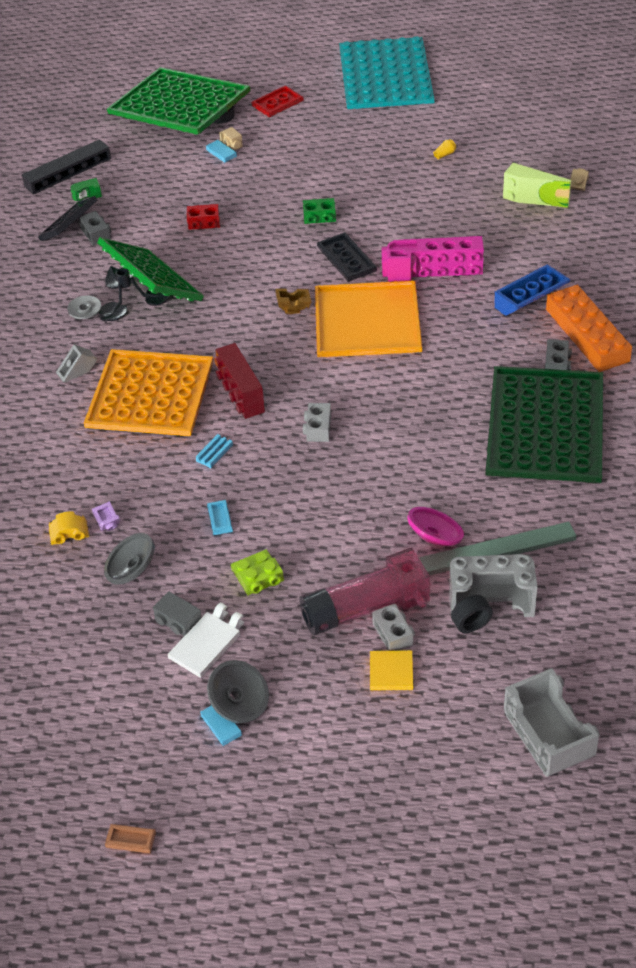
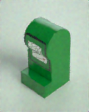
[70,178,102,201]

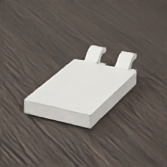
[168,602,244,678]

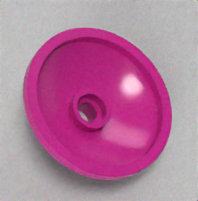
[407,507,464,546]

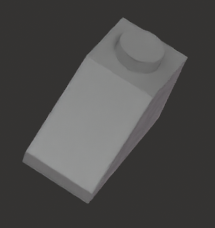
[56,344,97,383]

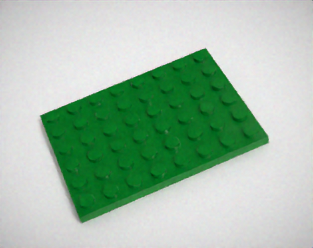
[107,67,251,135]

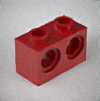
[187,204,220,230]

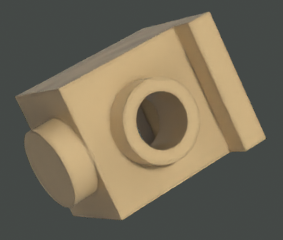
[219,127,243,151]

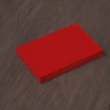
[251,85,304,118]

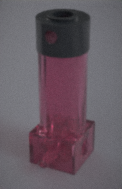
[299,547,430,635]

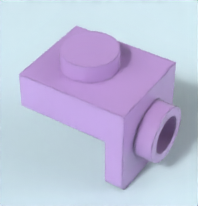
[92,501,120,531]

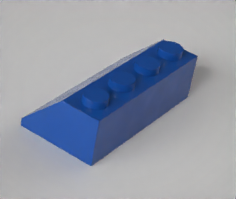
[495,264,570,316]

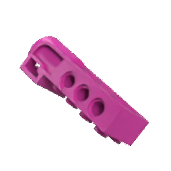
[381,236,484,282]

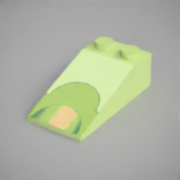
[503,163,571,207]

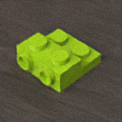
[230,549,284,596]

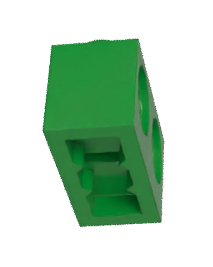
[303,198,336,224]

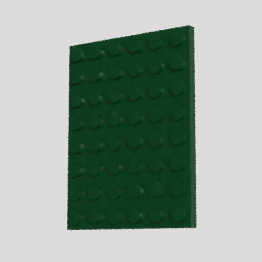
[485,366,603,483]

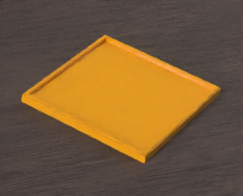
[315,281,422,357]

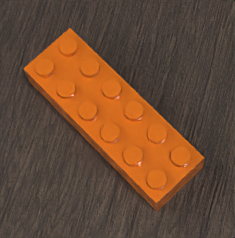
[546,284,632,372]

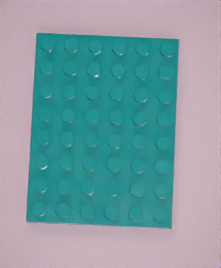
[339,36,434,109]

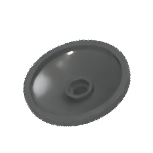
[104,533,155,585]
[207,660,269,723]

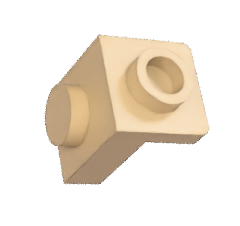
[570,168,589,191]

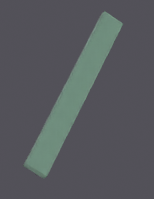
[418,522,576,577]

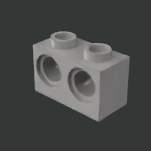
[303,403,331,442]
[372,603,415,651]

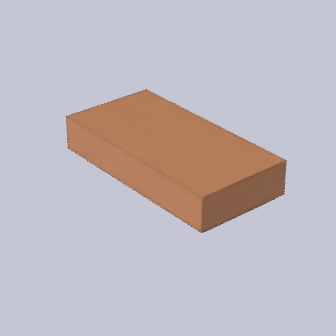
[105,824,156,854]

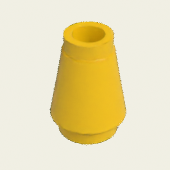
[433,139,456,159]

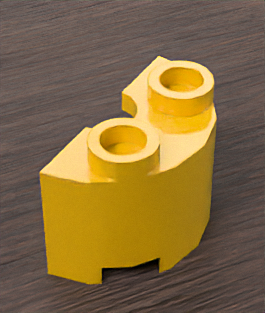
[49,511,89,545]

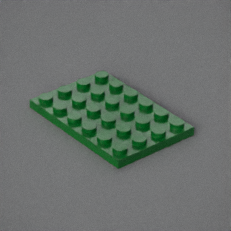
[97,237,204,302]

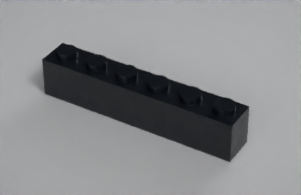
[22,139,111,195]

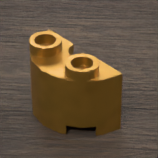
[275,289,312,315]

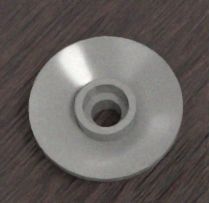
[67,295,101,319]

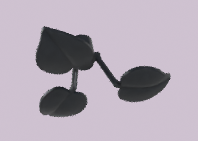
[99,266,172,321]

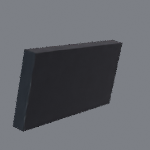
[38,196,98,241]
[317,232,377,282]

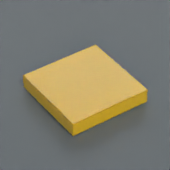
[370,650,413,690]

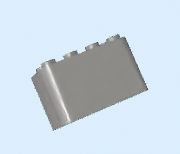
[449,554,537,620]
[504,668,600,777]

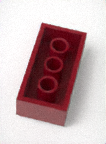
[214,343,265,419]

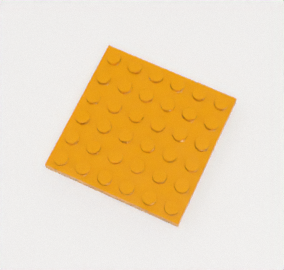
[84,349,214,436]

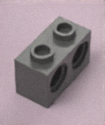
[545,339,572,370]

